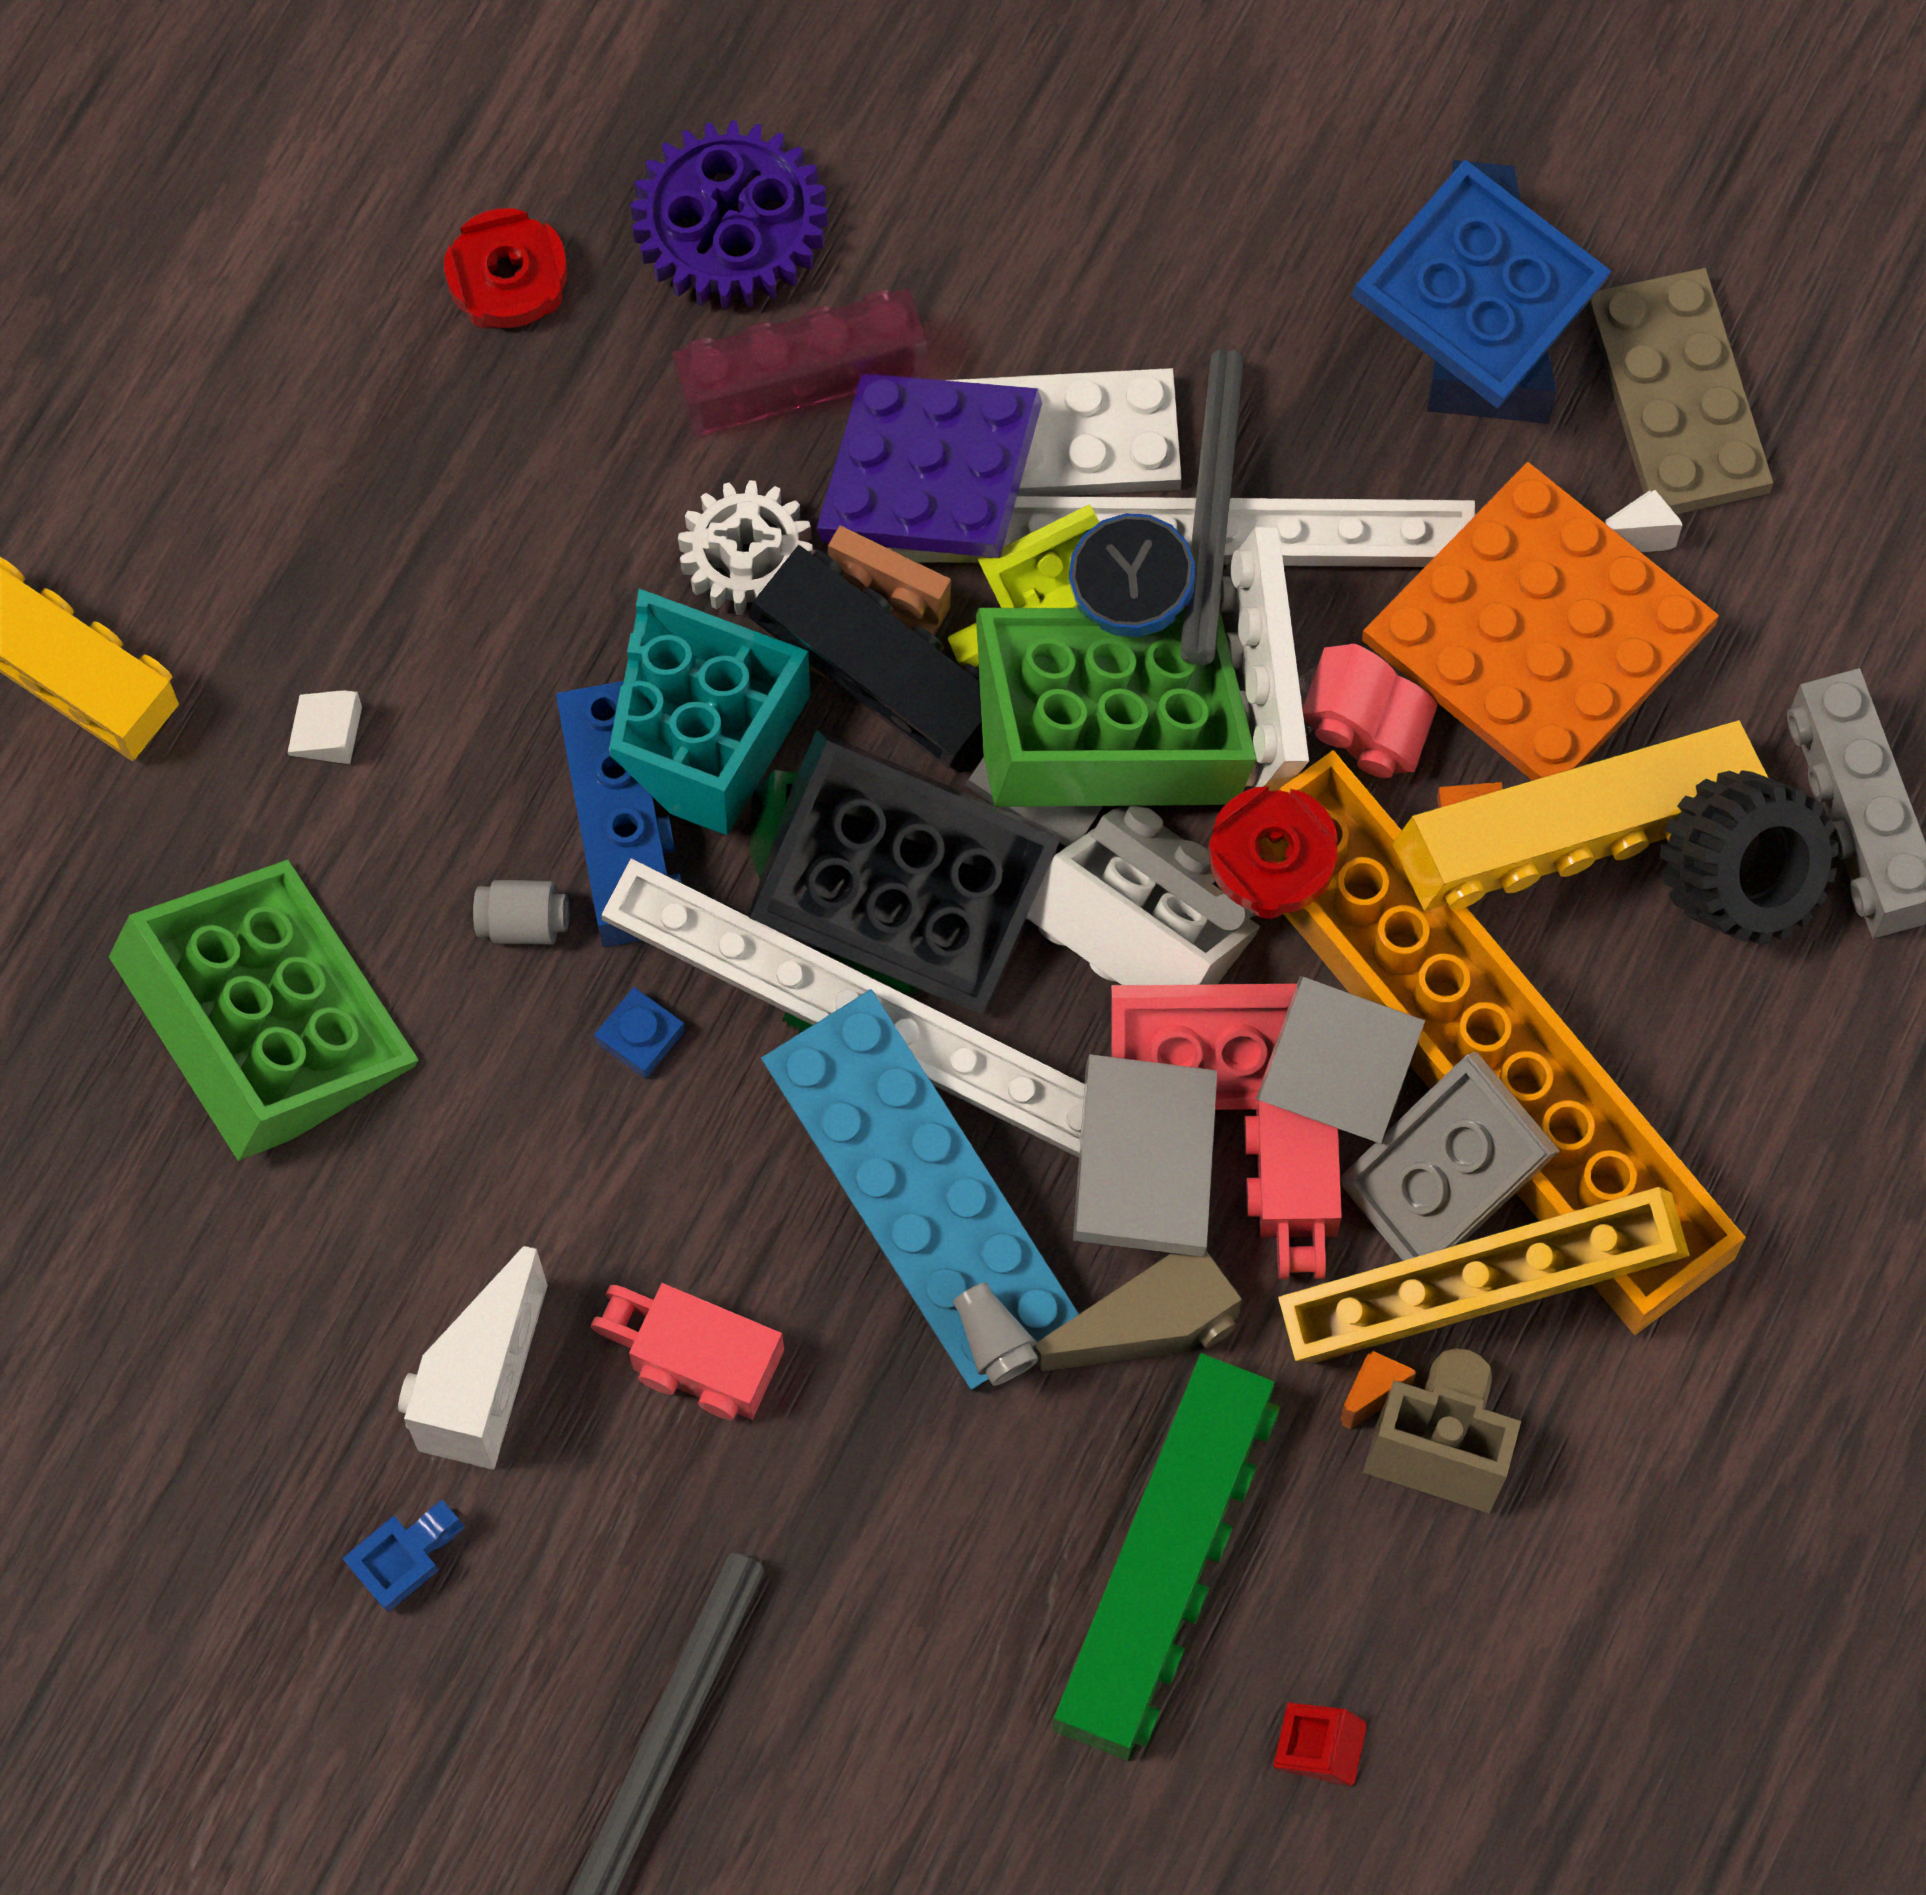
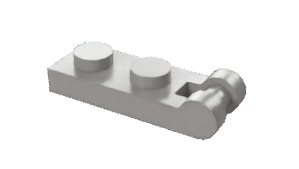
[1091,806,1256,930]

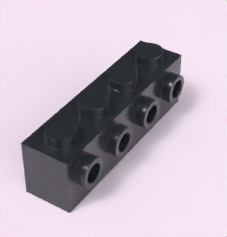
[748,544,982,769]

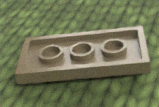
[1586,268,1774,514]

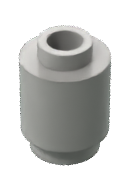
[473,880,569,944]

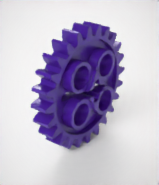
[630,120,828,309]

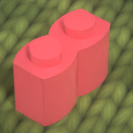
[1302,644,1438,778]

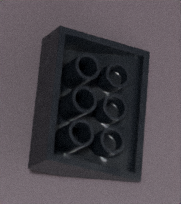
[748,730,1061,1015]

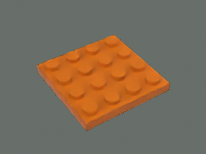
[1362,462,1719,781]

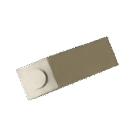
[1034,1250,1242,1372]

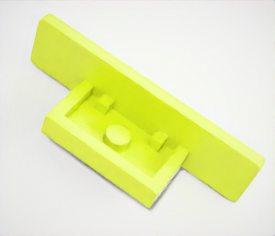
[948,504,1099,667]

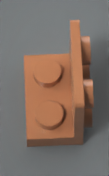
[809,525,951,680]

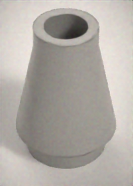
[953,1282,1038,1386]

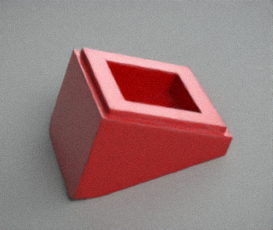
[1273,1702,1367,1786]

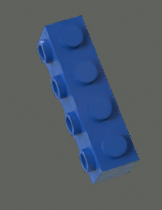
[556,681,681,948]

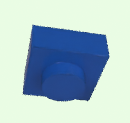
[594,987,685,1079]

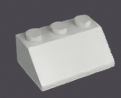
[1026,828,1260,985]

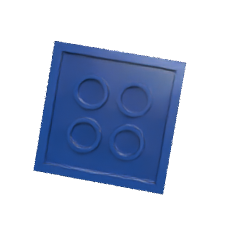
[1351,159,1611,409]

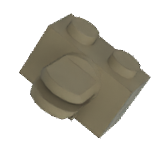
[1363,1348,1521,1513]

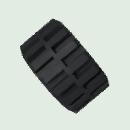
[1660,770,1838,944]

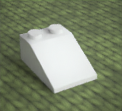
[398,1246,548,1470]

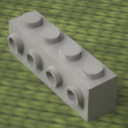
[1787,668,1926,939]

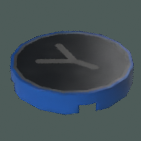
[1069,513,1196,637]

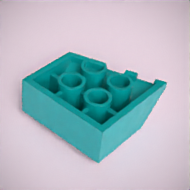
[609,588,810,836]

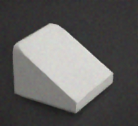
[1605,490,1682,552]
[288,690,362,764]

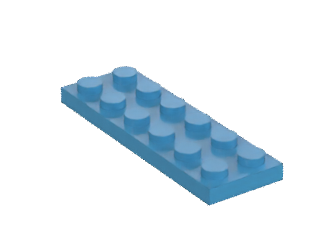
[761,989,1079,1390]

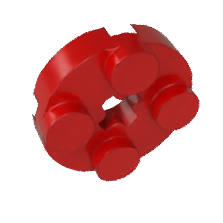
[444,208,568,329]
[1208,786,1338,919]

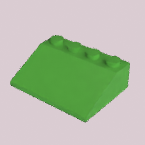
[976,608,1257,807]
[109,860,419,1161]

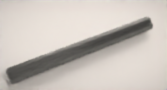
[1180,348,1244,665]
[571,1553,764,1895]

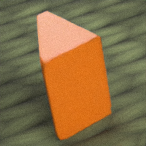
[1340,1351,1416,1429]

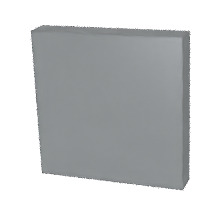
[1256,976,1425,1144]

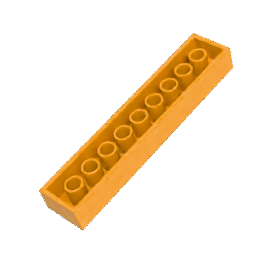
[1259,750,1746,1335]

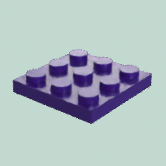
[817,373,1043,558]

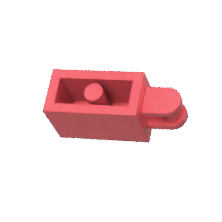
[1244,1100,1341,1279]
[590,1283,784,1420]

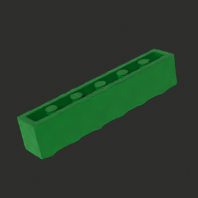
[1053,1353,1281,1761]

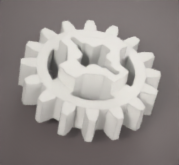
[678,480,813,615]

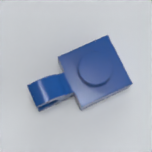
[342,1500,465,1613]

